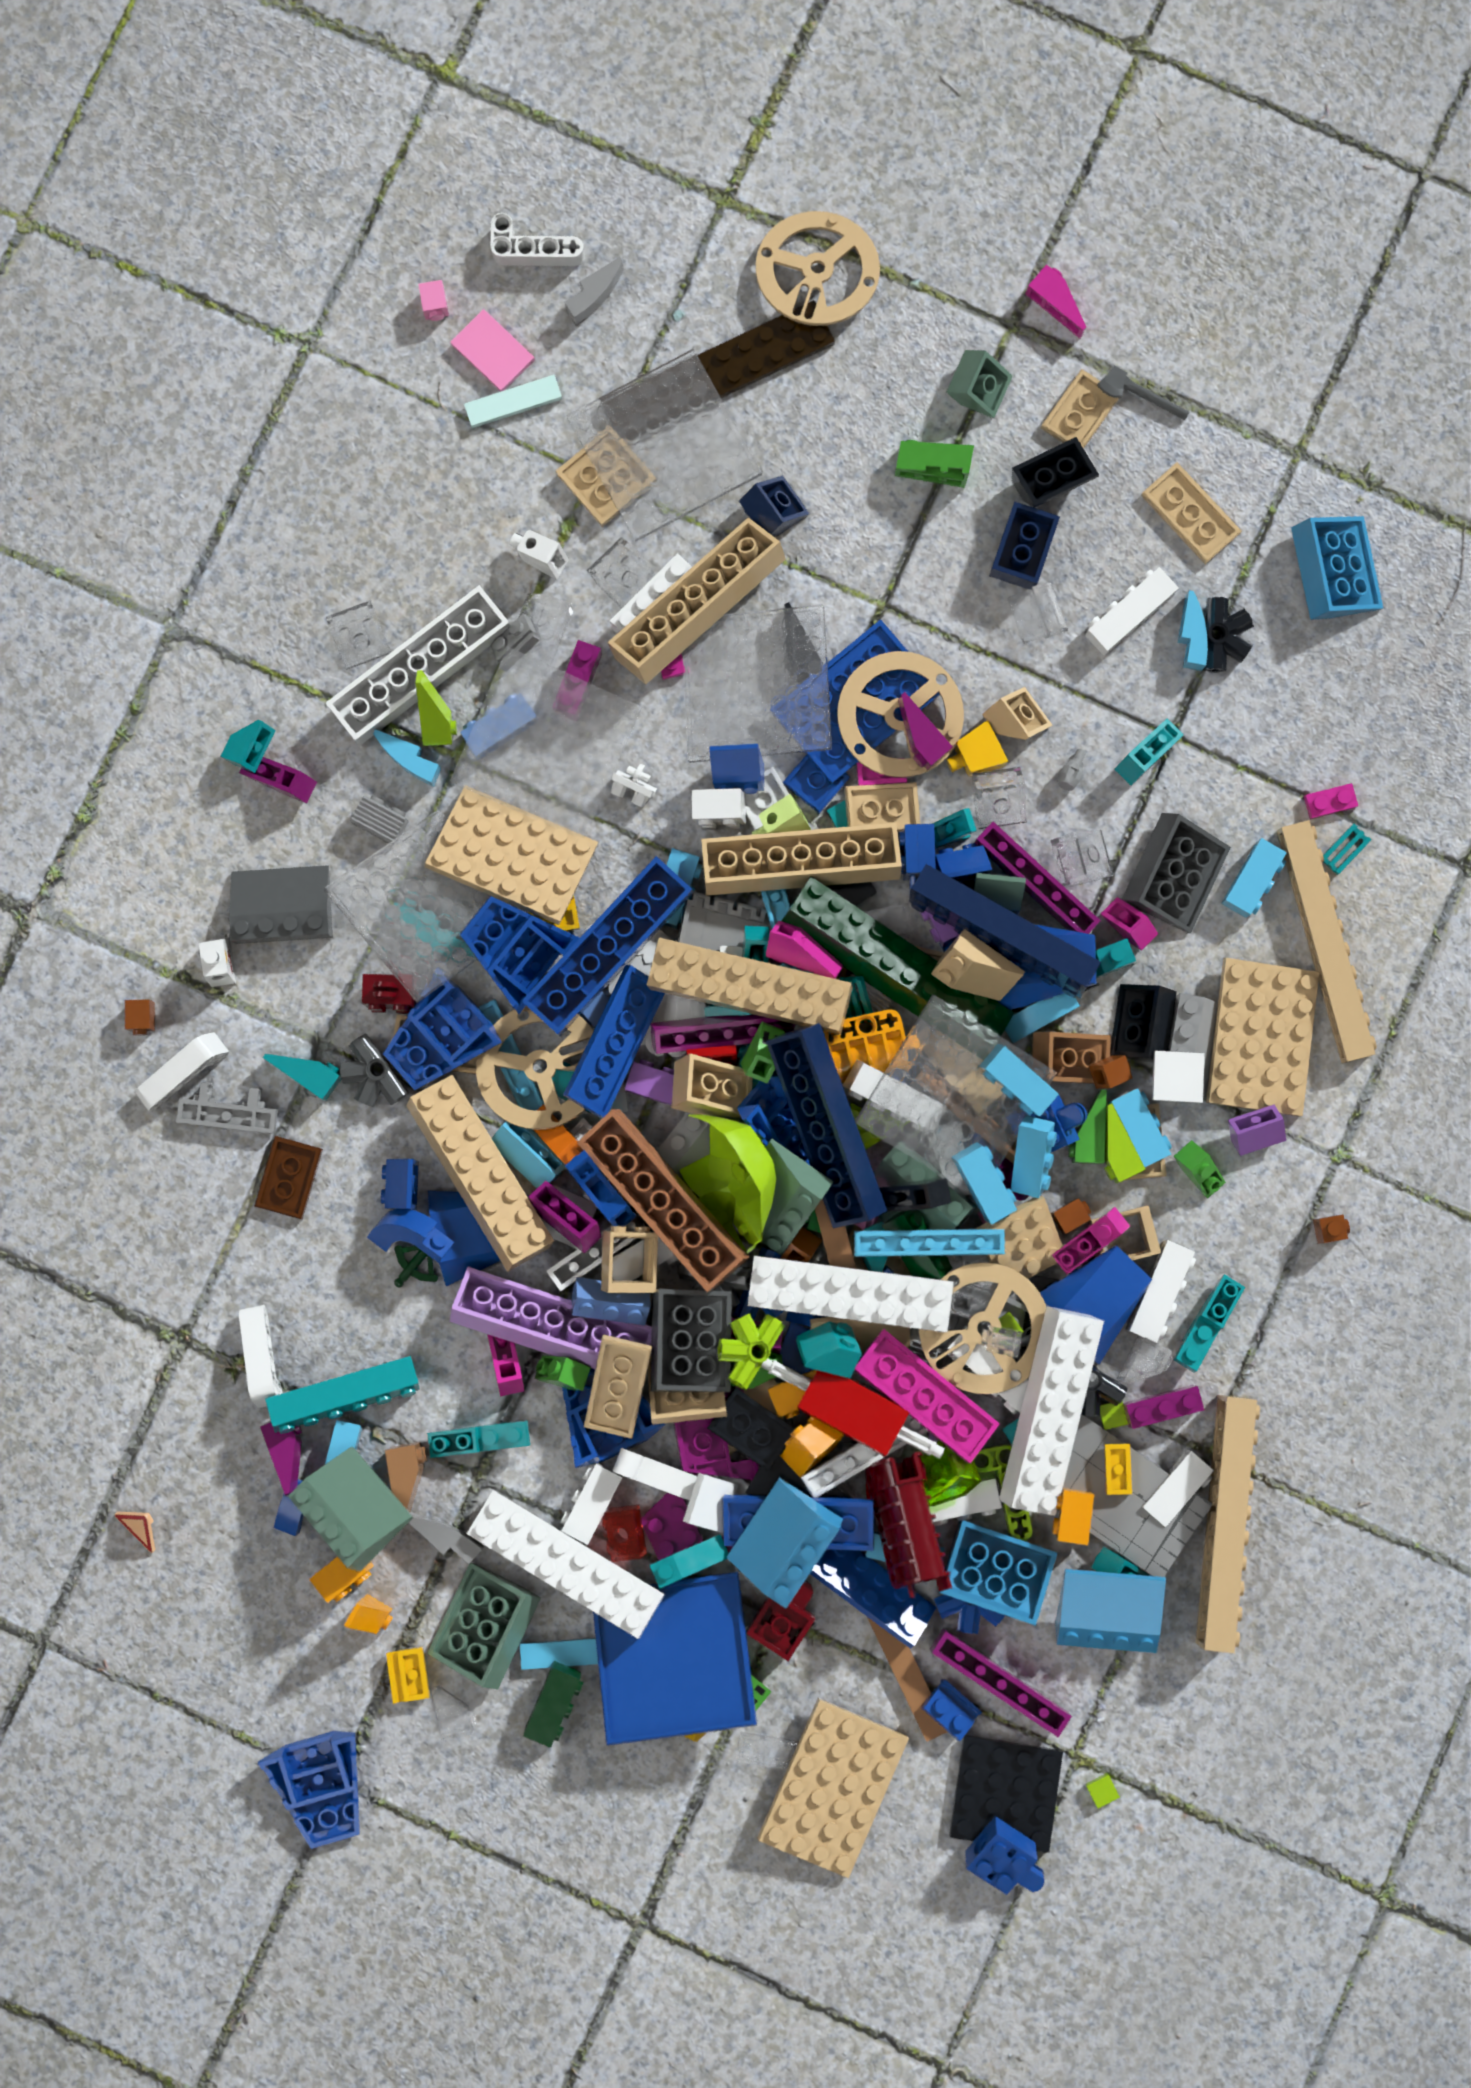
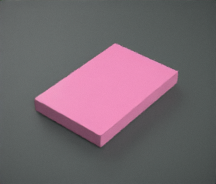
[450,309,535,392]

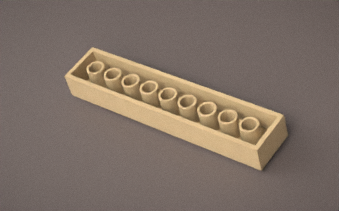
[1195,1395,1260,1653]

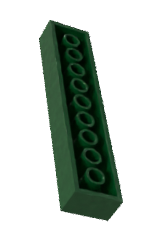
[781,876,1014,1060]

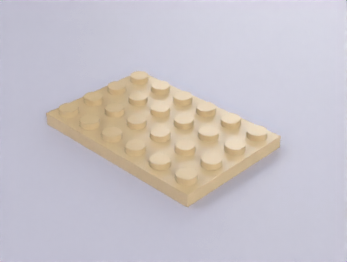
[425,785,598,925]
[1206,958,1319,1117]
[757,1698,909,1878]

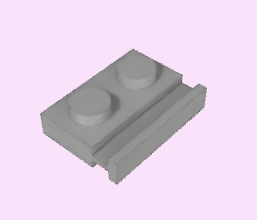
[490,614,539,672]

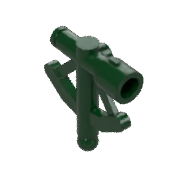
[394,1245,438,1288]

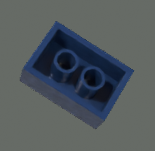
[989,501,1060,591]

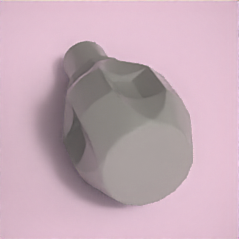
[1058,749,1086,791]

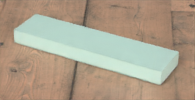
[464,375,562,428]

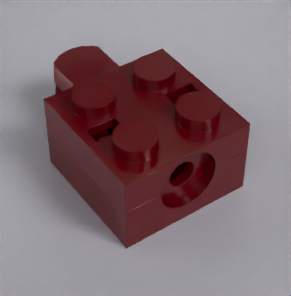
[362,974,418,1014]
[746,1580,816,1662]

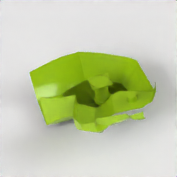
[679,1114,776,1255]

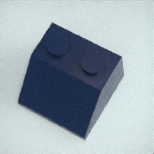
[739,475,810,537]

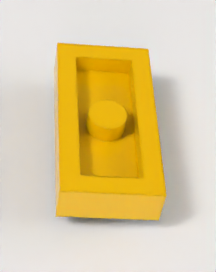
[1104,1444,1132,1495]

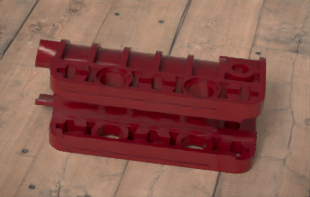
[865,1452,952,1598]

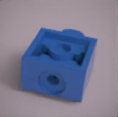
[898,824,936,897]
[1007,1095,1087,1152]
[965,1816,1044,1895]

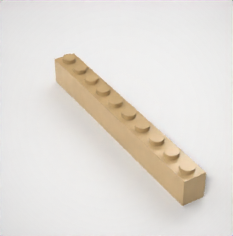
[1276,820,1377,1064]

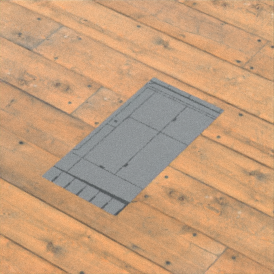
[1005,1415,1212,1577]

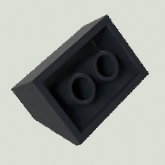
[1012,437,1099,508]
[1110,984,1177,1062]

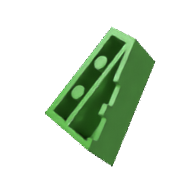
[895,440,974,488]

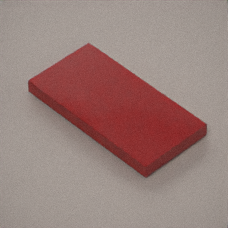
[797,1370,910,1457]

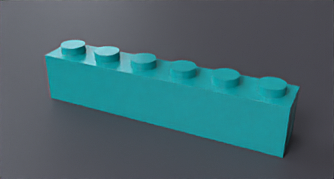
[265,1356,420,1434]

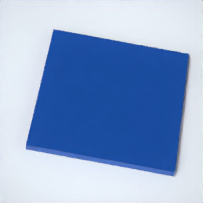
[593,1572,757,1746]

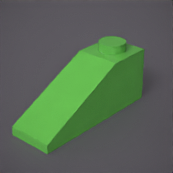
[1068,1090,1107,1164]

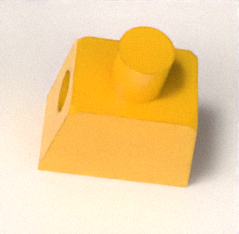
[946,721,1008,777]

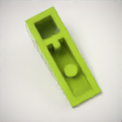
[415,670,457,746]
[1104,1103,1146,1183]

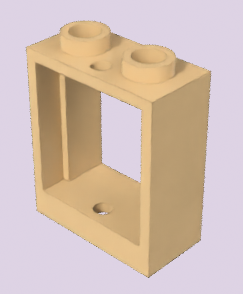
[1086,1205,1161,1260]
[601,1226,658,1293]

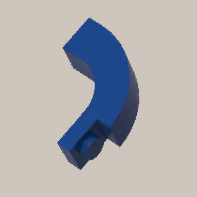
[565,1150,637,1227]
[367,1209,454,1263]

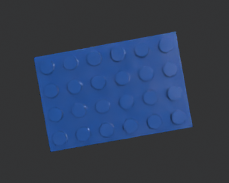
[770,619,940,784]

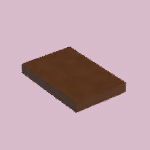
[254,1136,323,1220]

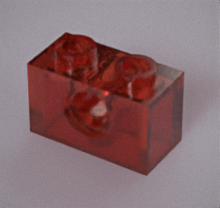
[602,1504,647,1562]

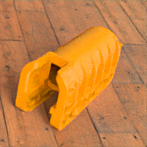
[823,1009,920,1083]

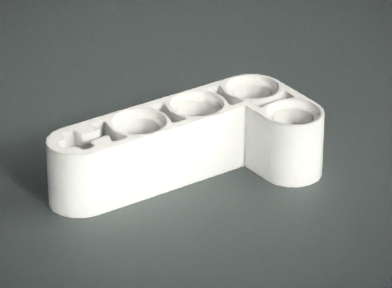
[491,213,585,266]
[134,1032,229,1112]
[239,1305,283,1408]
[612,1448,697,1501]

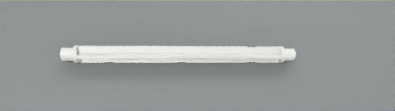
[761,1359,945,1459]

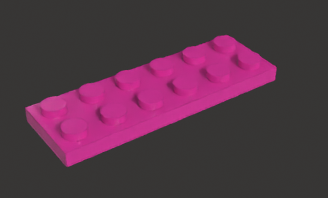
[854,1329,1000,1464]

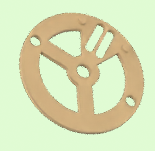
[755,211,880,326]
[837,651,964,778]
[476,1006,594,1130]
[919,1262,1046,1394]

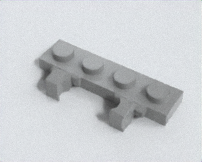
[176,1082,278,1134]

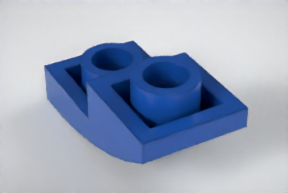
[274,1479,304,1536]

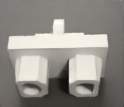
[611,764,657,807]

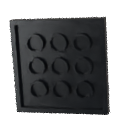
[949,1735,1063,1853]

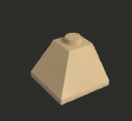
[982,687,1052,740]

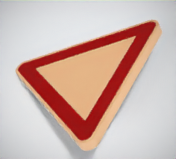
[114,1511,155,1553]

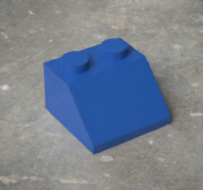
[709,744,764,794]
[935,843,992,883]
[381,1159,419,1210]

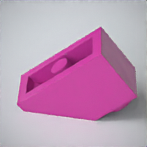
[1100,897,1158,951]

